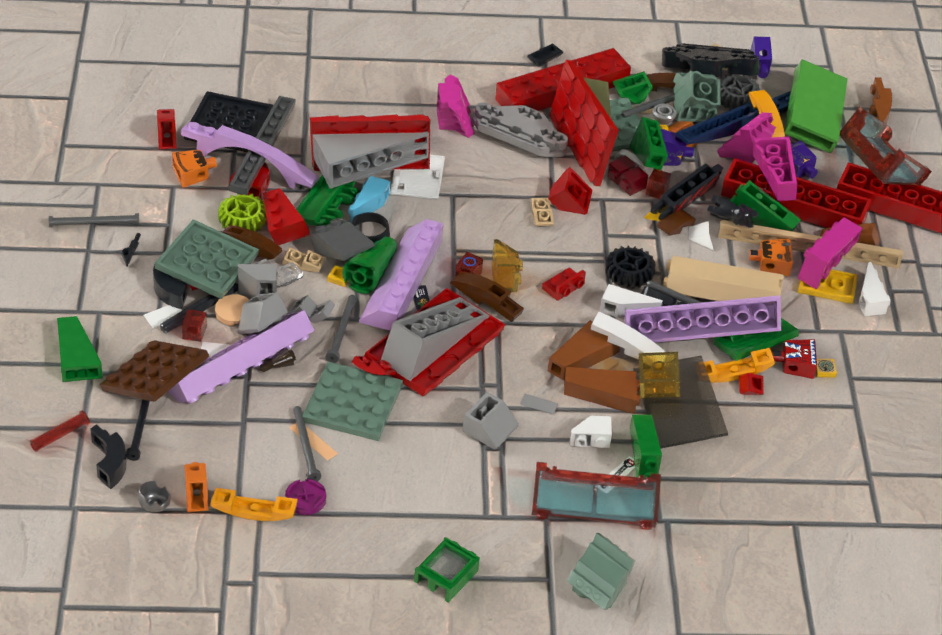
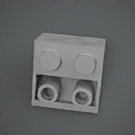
[238,264,277,300]
[238,292,288,335]
[463,392,519,450]

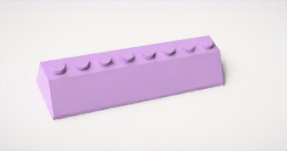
[359,219,443,331]
[624,295,781,343]
[168,310,315,404]

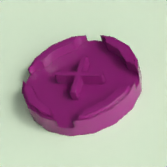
[285,479,326,515]

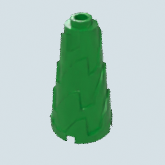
[342,236,397,294]

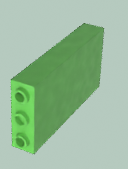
[784,59,848,153]

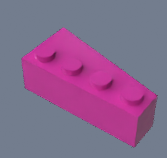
[753,137,797,201]
[798,217,863,289]

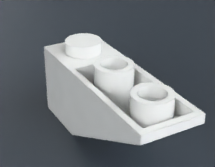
[859,262,890,316]
[600,284,663,317]

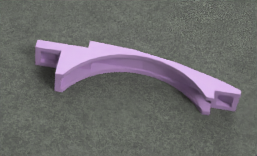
[181,122,319,189]

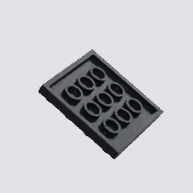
[184,91,273,152]

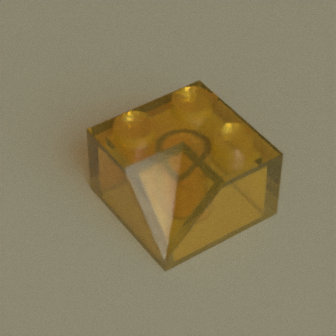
[491,239,523,292]
[639,352,680,398]

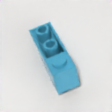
[348,176,390,223]

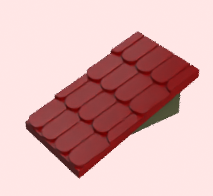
[549,60,619,186]

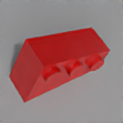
[263,188,310,245]

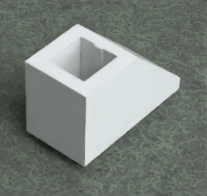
[570,416,612,448]

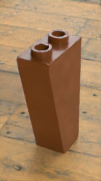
[548,320,620,380]
[564,367,640,414]

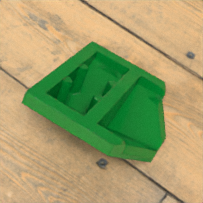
[613,71,653,104]

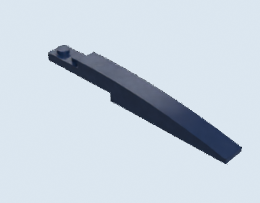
[676,91,791,144]

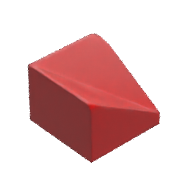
[739,373,764,395]

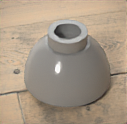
[652,104,677,125]

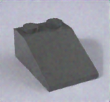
[309,218,374,261]

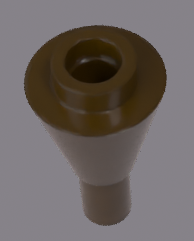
[259,347,296,373]

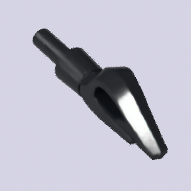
[121,233,141,267]

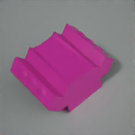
[437,74,475,138]
[717,112,776,163]

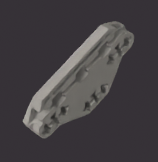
[472,103,568,157]

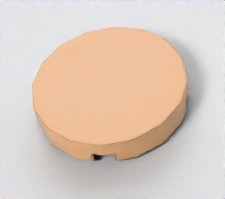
[215,294,249,326]

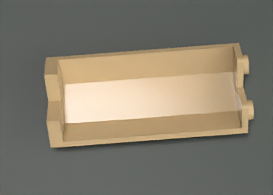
[663,256,784,301]

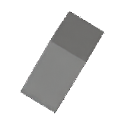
[288,295,335,323]

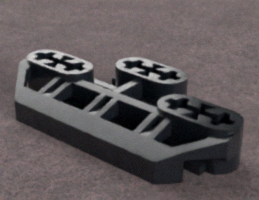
[662,43,761,77]

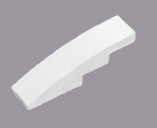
[591,312,667,368]

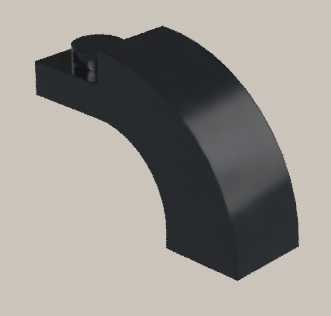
[153,264,187,310]
[90,424,126,489]

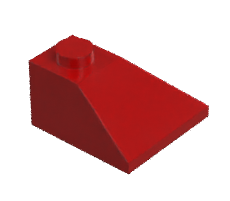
[548,167,593,215]

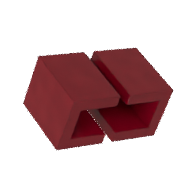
[608,155,648,196]

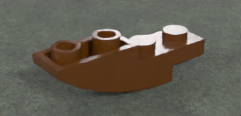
[220,225,282,260]
[450,272,524,322]

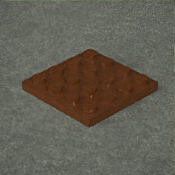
[100,340,210,402]

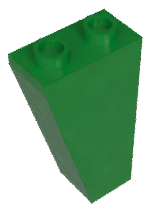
[629,117,668,170]
[730,180,801,232]
[630,414,662,483]

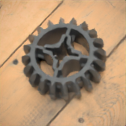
[720,74,760,110]

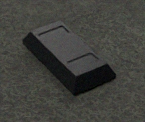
[527,43,563,67]

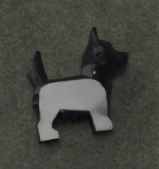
[707,195,759,228]

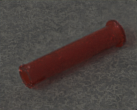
[29,410,90,452]

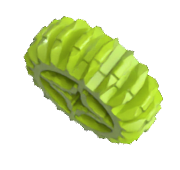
[218,194,267,232]

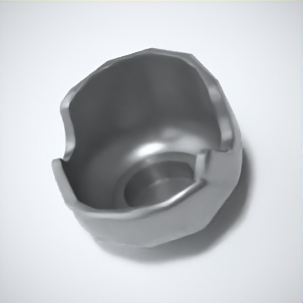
[138,481,171,512]

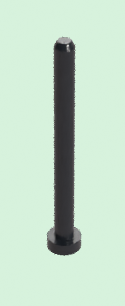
[126,399,150,461]

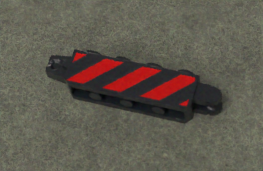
[650,163,723,221]

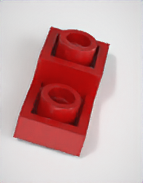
[352,355,396,375]

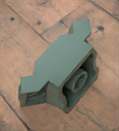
[673,71,720,123]
[567,533,635,610]

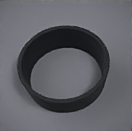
[352,212,390,243]

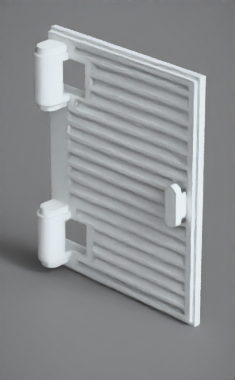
[390,155,445,200]

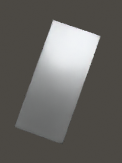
[520,394,558,415]

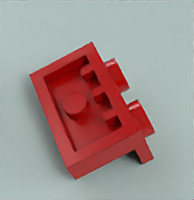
[542,267,586,301]

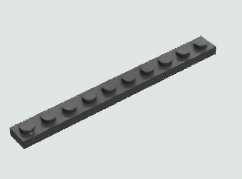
[229,96,296,195]

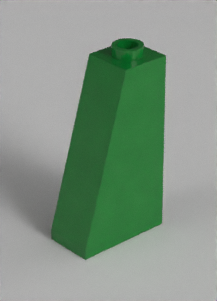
[57,316,103,382]

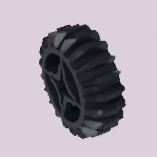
[605,245,656,289]

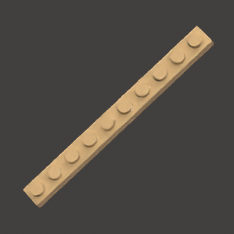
[718,219,903,268]

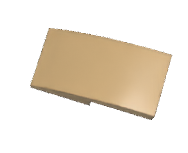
[531,198,554,226]
[282,247,326,272]

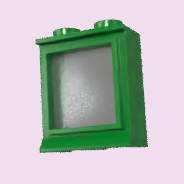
[414,537,480,603]

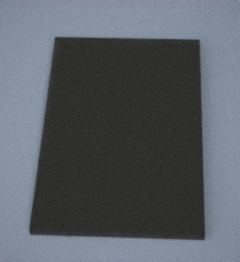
[633,355,728,449]

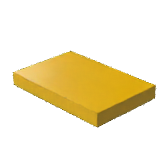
[797,269,858,304]

